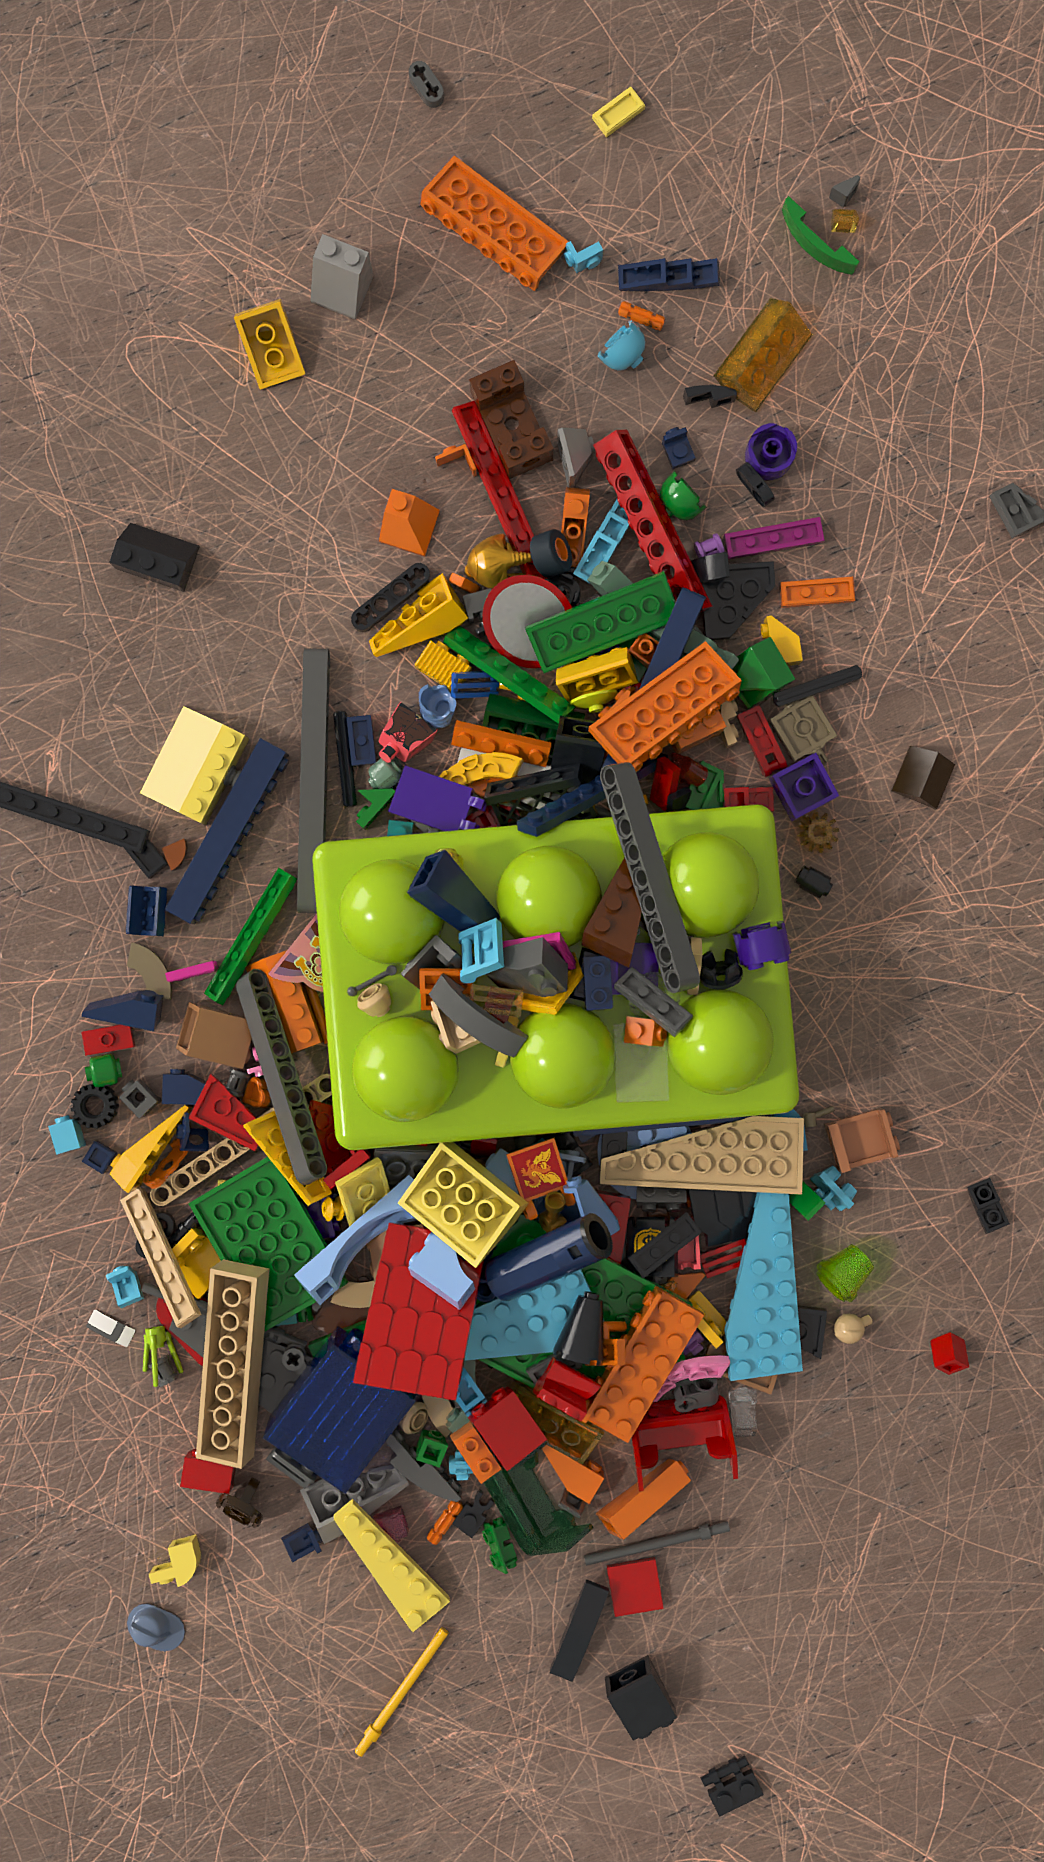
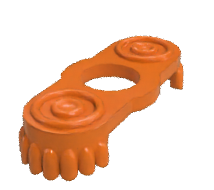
[142,1138,188,1189]

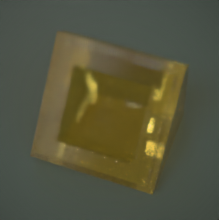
[831,209,859,233]

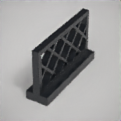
[484,763,599,826]

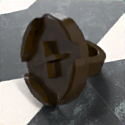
[216,1477,263,1528]

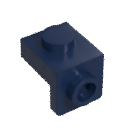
[281,1523,323,1563]

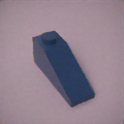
[81,990,164,1031]
[162,1069,240,1105]

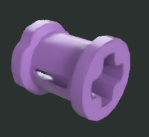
[694,533,725,558]

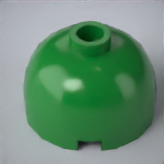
[660,471,707,521]

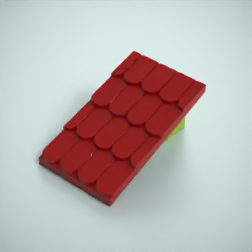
[353,1222,484,1401]

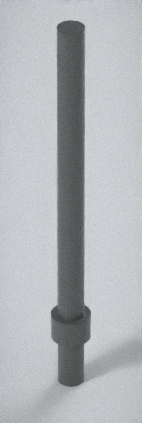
[584,1521,730,1566]

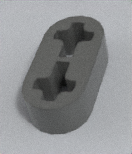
[409,61,444,108]

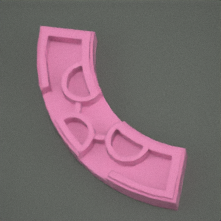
[653,1355,730,1402]

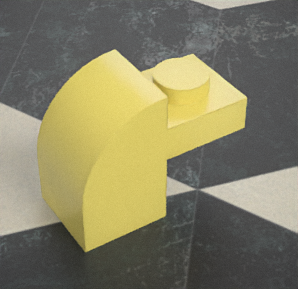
[149,1534,201,1587]

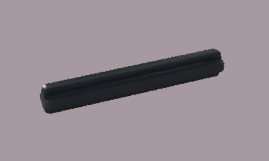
[773,665,862,707]
[333,711,357,807]

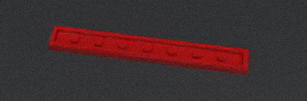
[451,400,548,579]

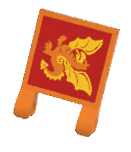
[506,1138,576,1220]

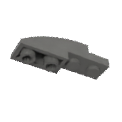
[381,1424,462,1502]

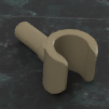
[802,1106,835,1127]

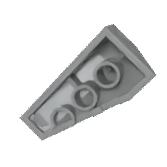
[300,1465,409,1544]

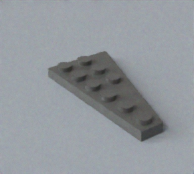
[169,1316,315,1428]

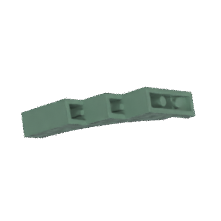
[587,561,739,669]

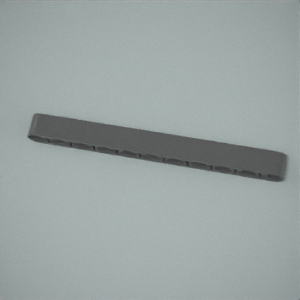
[297,648,330,914]

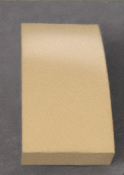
[719,700,739,749]

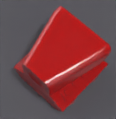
[533,1357,601,1422]

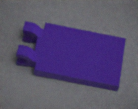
[388,765,488,831]

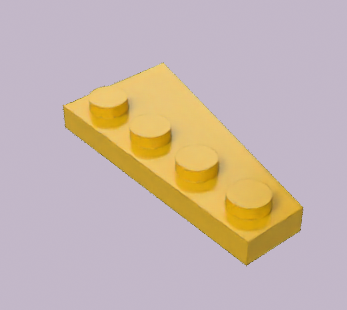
[243,1111,332,1206]

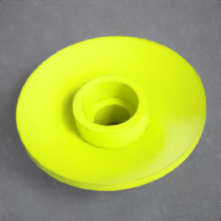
[570,689,618,713]

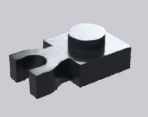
[452,1489,494,1538]

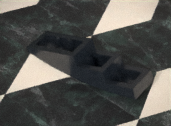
[550,1579,609,1682]

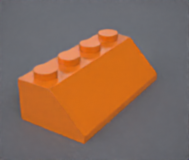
[245,950,324,1054]

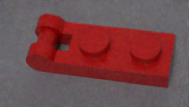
[736,705,788,778]

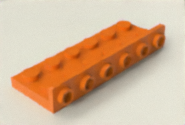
[420,156,569,291]
[588,641,742,772]
[582,1286,704,1443]

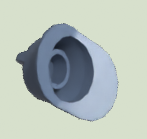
[127,1604,185,1652]

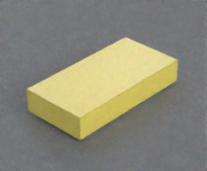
[592,87,645,138]

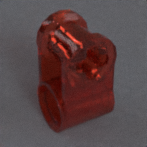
[671,753,708,786]

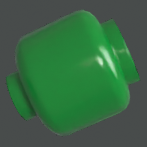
[85,1054,122,1088]

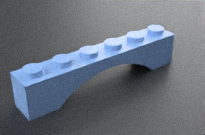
[294,1175,417,1305]

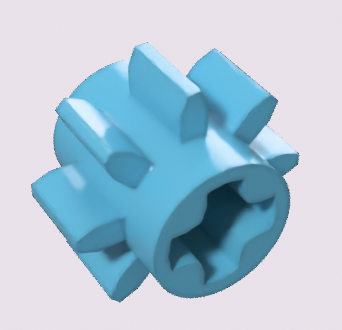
[449,1449,474,1481]

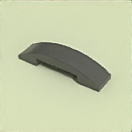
[429,973,528,1058]

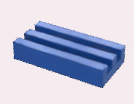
[451,671,499,699]

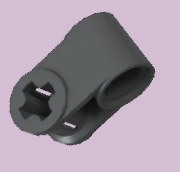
[670,1378,719,1413]

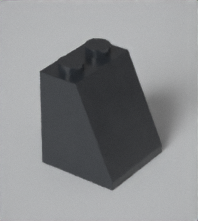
[551,715,605,783]
[605,1655,677,1741]

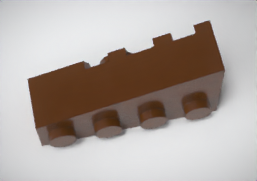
[581,857,642,968]

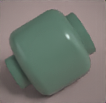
[368,757,404,789]

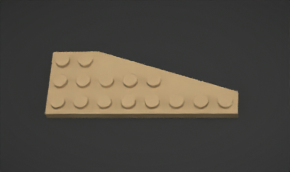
[600,1116,804,1195]

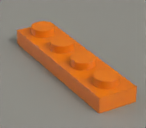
[451,720,552,767]

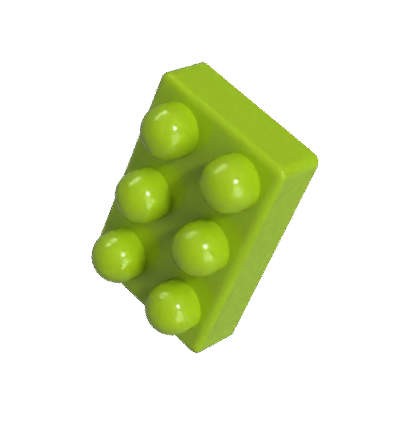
[312,805,799,1150]

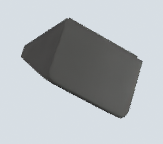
[829,175,861,208]

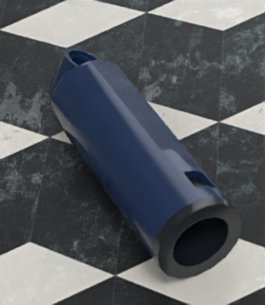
[477,1213,613,1302]

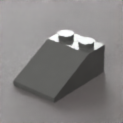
[473,937,568,997]

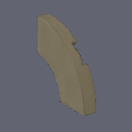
[127,942,172,1000]

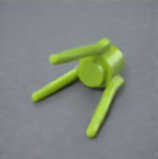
[143,1326,183,1387]

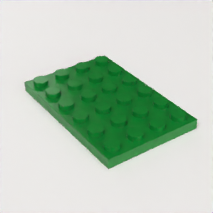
[188,1157,348,1332]

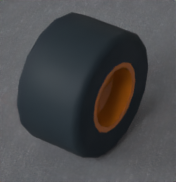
[530,529,572,578]

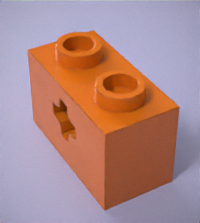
[450,1422,501,1484]

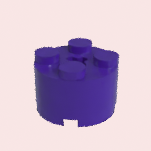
[745,423,797,480]
[733,921,792,970]

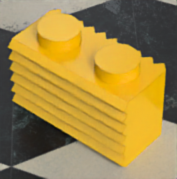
[414,641,472,691]

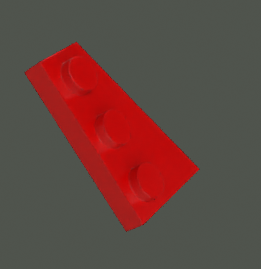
[188,1074,259,1151]

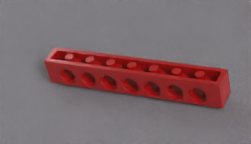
[593,429,712,613]

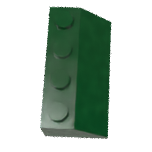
[482,693,585,764]

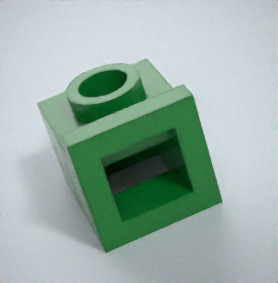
[416,1429,448,1468]

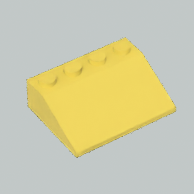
[140,706,249,825]
[398,1142,529,1268]

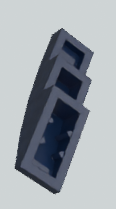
[618,258,720,292]

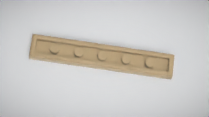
[120,1187,202,1328]

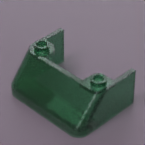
[483,1442,594,1556]

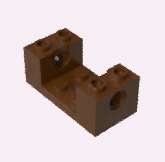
[469,360,554,479]

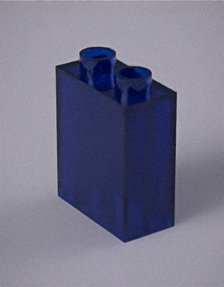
[263,1326,417,1494]

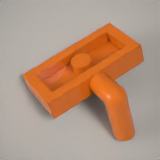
[585,1321,627,1366]

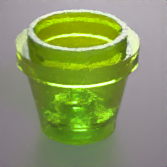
[816,1244,874,1302]

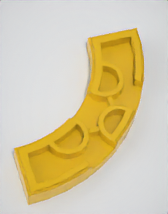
[438,752,524,786]

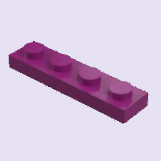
[723,517,825,560]

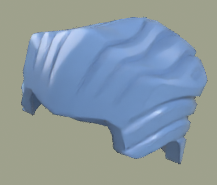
[419,684,456,728]

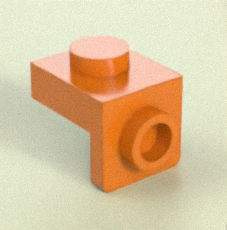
[624,1016,667,1047]

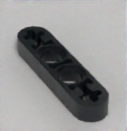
[351,563,430,632]

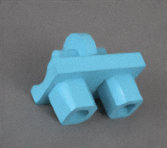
[810,1166,857,1211]

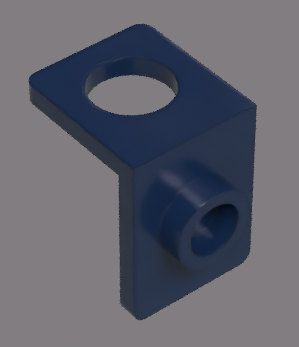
[176,1112,209,1151]

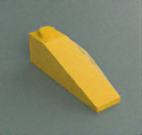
[369,573,468,657]

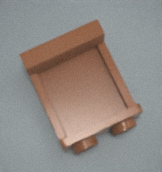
[824,1108,900,1173]

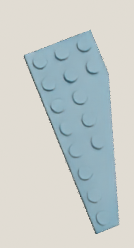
[724,1192,803,1381]
[464,1269,605,1361]

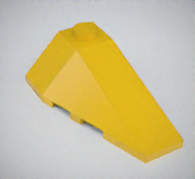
[110,1105,193,1193]

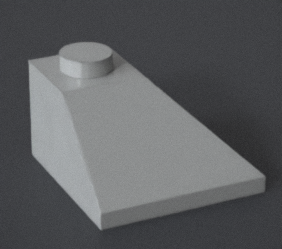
[557,428,595,488]

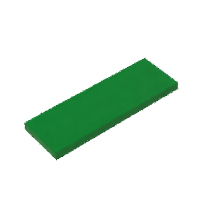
[525,571,676,673]

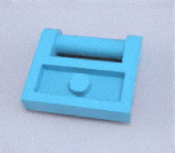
[458,918,504,983]

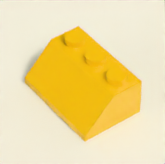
[556,647,638,702]

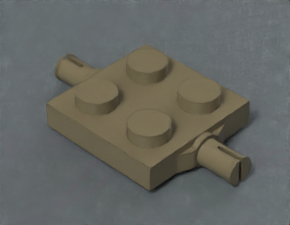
[769,695,837,764]

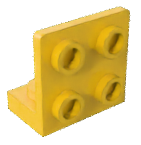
[172,1228,221,1299]

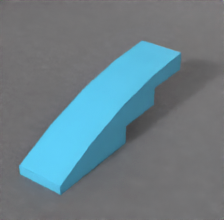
[573,499,642,584]

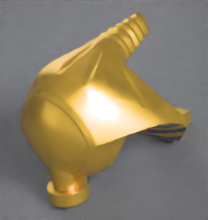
[464,534,532,589]

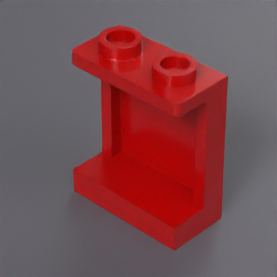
[468,1386,547,1471]

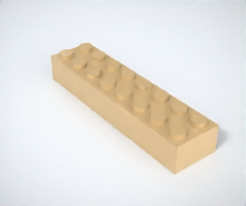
[196,1259,269,1469]

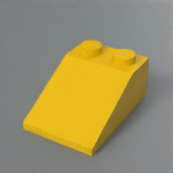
[234,299,306,390]

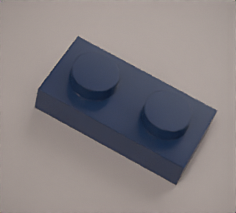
[346,715,377,767]

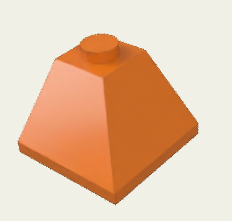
[379,489,440,557]

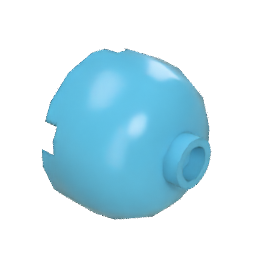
[597,320,645,371]

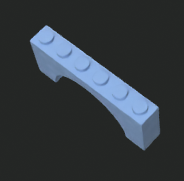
[408,1148,546,1310]

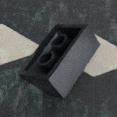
[109,523,200,592]

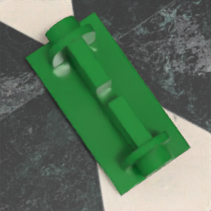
[482,1517,518,1574]

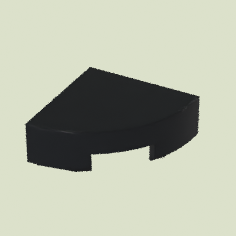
[666,787,692,812]

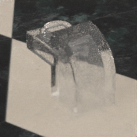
[728,1387,757,1437]

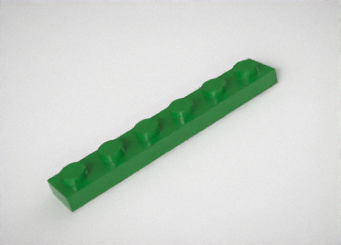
[443,626,575,724]
[204,867,298,1006]

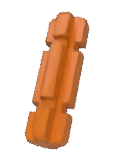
[618,301,665,331]
[427,1501,463,1545]

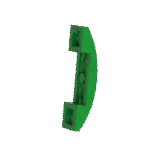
[782,196,860,275]

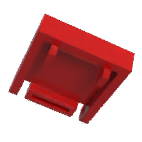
[323,1149,373,1189]

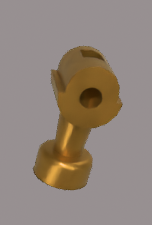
[538,1191,567,1233]

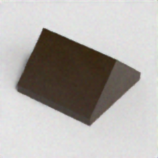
[891,746,955,810]

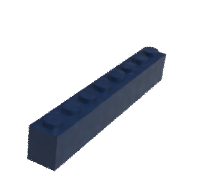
[165,738,289,925]

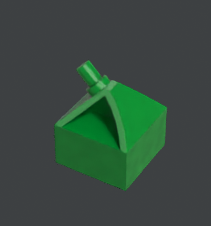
[732,637,795,709]

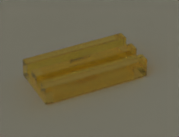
[469,984,524,1017]

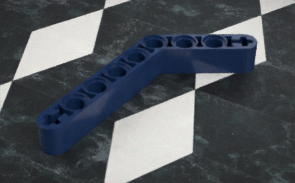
[602,587,706,768]

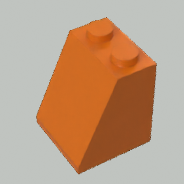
[672,710,727,756]

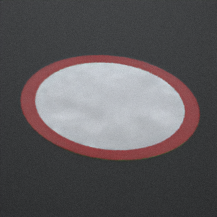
[482,575,572,668]

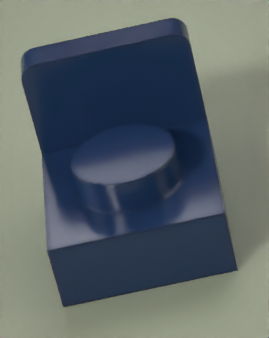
[662,427,696,470]

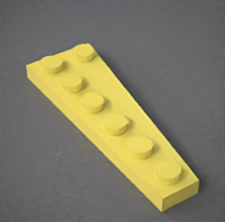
[334,1499,450,1632]

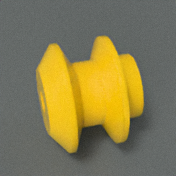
[322,1196,345,1222]

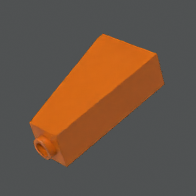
[595,1459,691,1540]

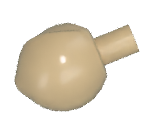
[834,1313,873,1344]

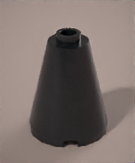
[553,1291,604,1366]

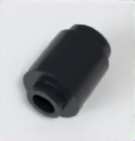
[795,865,833,899]

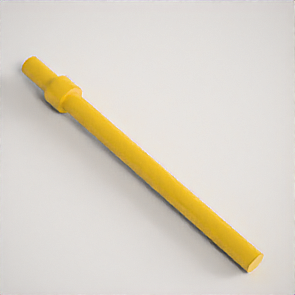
[355,1627,449,1757]

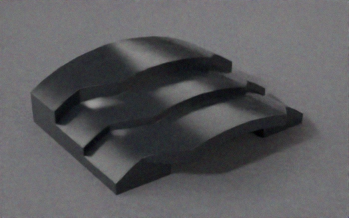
[687,1189,757,1247]

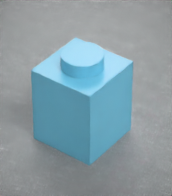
[48,1115,86,1155]

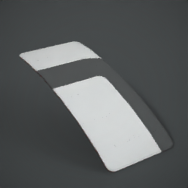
[86,1310,135,1347]

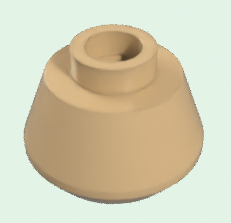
[357,983,392,1017]
[397,1401,428,1434]

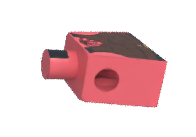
[378,702,437,763]

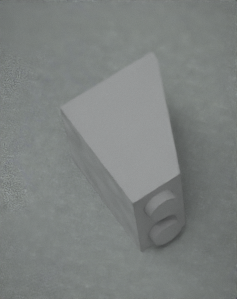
[311,234,374,320]

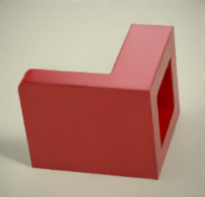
[930,1332,969,1375]

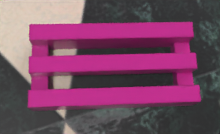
[165,961,219,982]

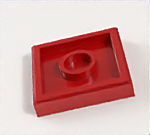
[607,1557,664,1617]

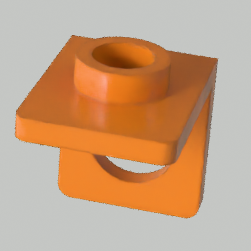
[435,444,477,477]

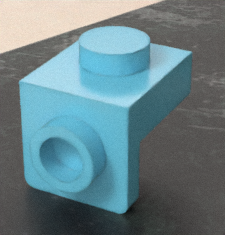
[564,241,603,273]
[106,1266,144,1308]

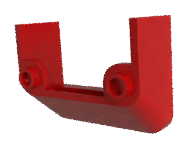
[631,1395,738,1491]

